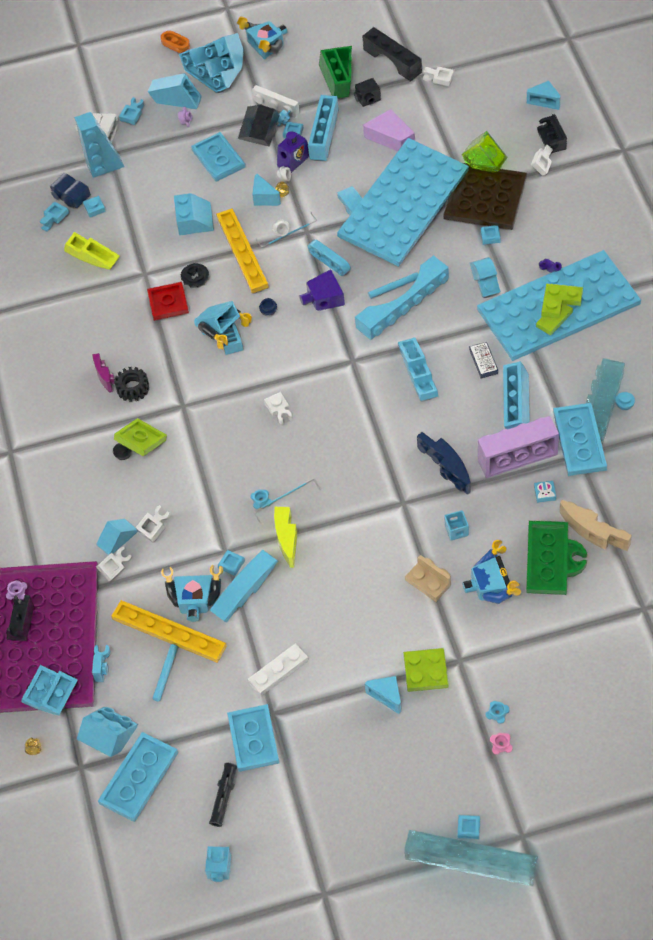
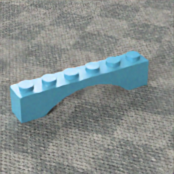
[355,255,449,340]

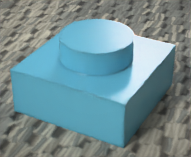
[83,196,106,218]

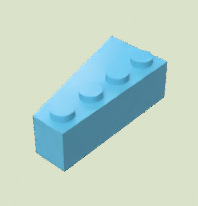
[75,112,125,178]

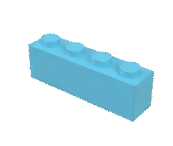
[308,95,339,161]
[503,361,530,429]

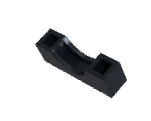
[362,27,422,82]

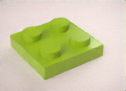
[114,418,167,456]
[403,648,448,692]

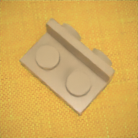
[405,555,451,602]

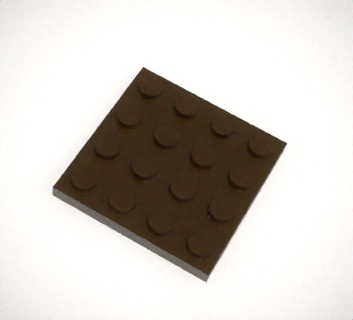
[444,163,527,230]

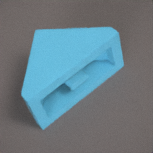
[526,80,561,110]
[252,174,281,206]
[96,519,138,555]
[365,676,401,714]

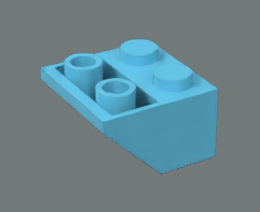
[77,707,138,757]

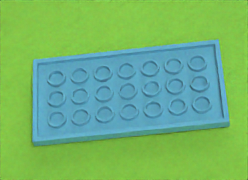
[337,138,469,267]
[477,250,641,361]

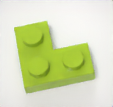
[541,283,583,318]

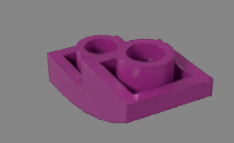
[92,353,115,393]

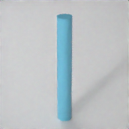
[368,272,419,299]
[152,644,178,702]

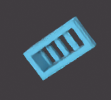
[219,322,243,355]

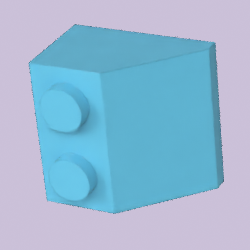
[174,193,214,236]

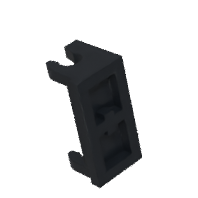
[537,114,567,154]
[6,595,34,641]

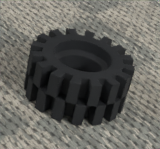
[114,367,149,402]

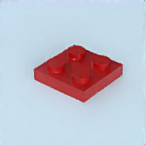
[147,281,189,321]

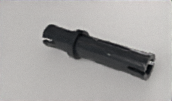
[209,763,237,827]

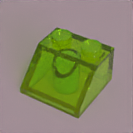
[461,131,508,173]

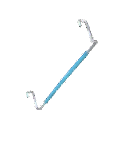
[255,211,317,248]
[254,479,321,522]

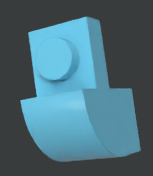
[470,257,501,297]

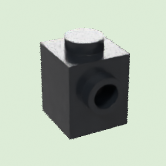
[354,78,381,107]

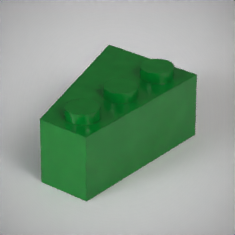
[319,46,352,98]

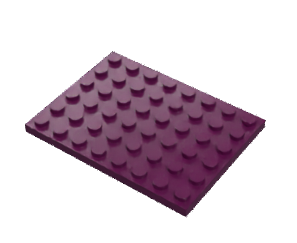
[0,561,98,713]

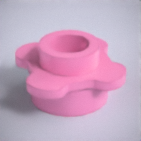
[490,733,513,755]

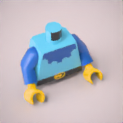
[462,540,521,604]

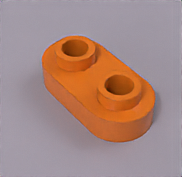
[160,31,190,53]

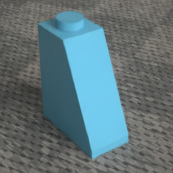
[148,73,202,109]

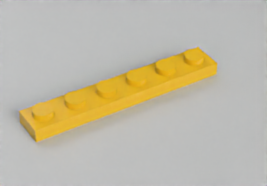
[216,208,269,293]
[111,600,227,663]

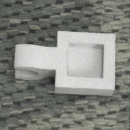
[423,67,454,86]
[531,145,552,176]

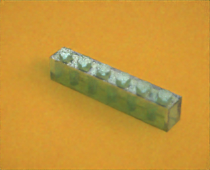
[586,358,625,445]
[404,830,538,886]

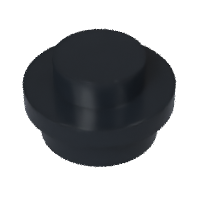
[113,443,132,460]

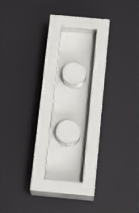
[252,85,300,118]
[248,643,309,696]

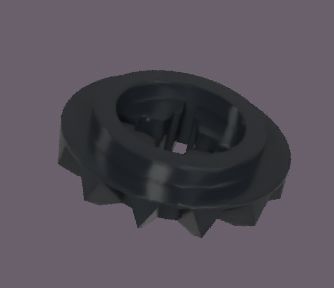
[181,263,209,288]

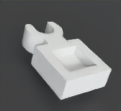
[264,392,292,425]
[96,547,131,581]

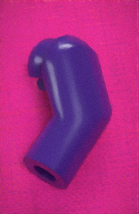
[539,259,562,273]

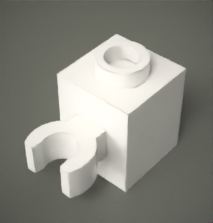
[135,505,170,543]

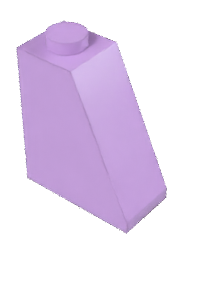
[363,109,415,151]

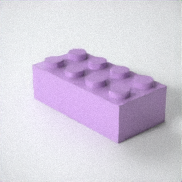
[478,416,559,478]

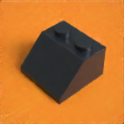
[238,105,279,147]

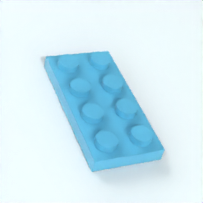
[553,403,607,476]
[98,732,178,822]

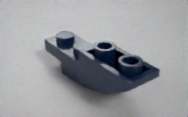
[417,432,471,495]

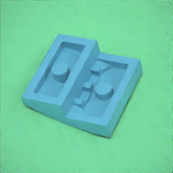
[21,665,77,716]

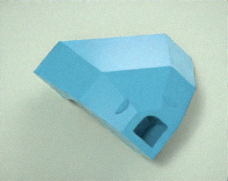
[179,33,243,93]

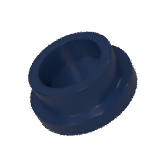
[259,298,277,315]

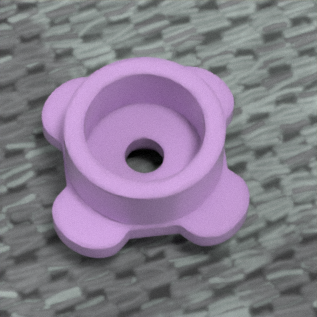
[178,107,192,127]
[6,581,27,600]

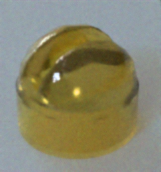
[275,181,289,197]
[25,737,41,755]

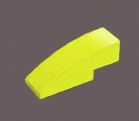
[64,232,120,270]
[274,507,298,568]

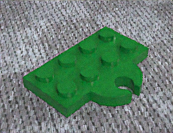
[526,520,587,595]

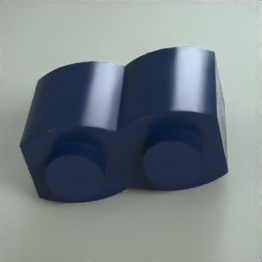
[50,173,91,208]

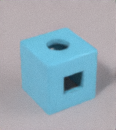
[444,510,469,541]

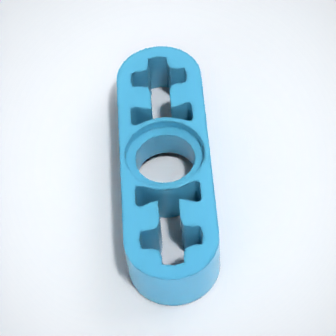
[307,239,351,276]

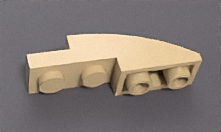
[559,500,632,551]

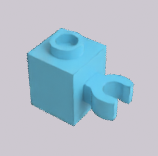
[205,846,231,882]

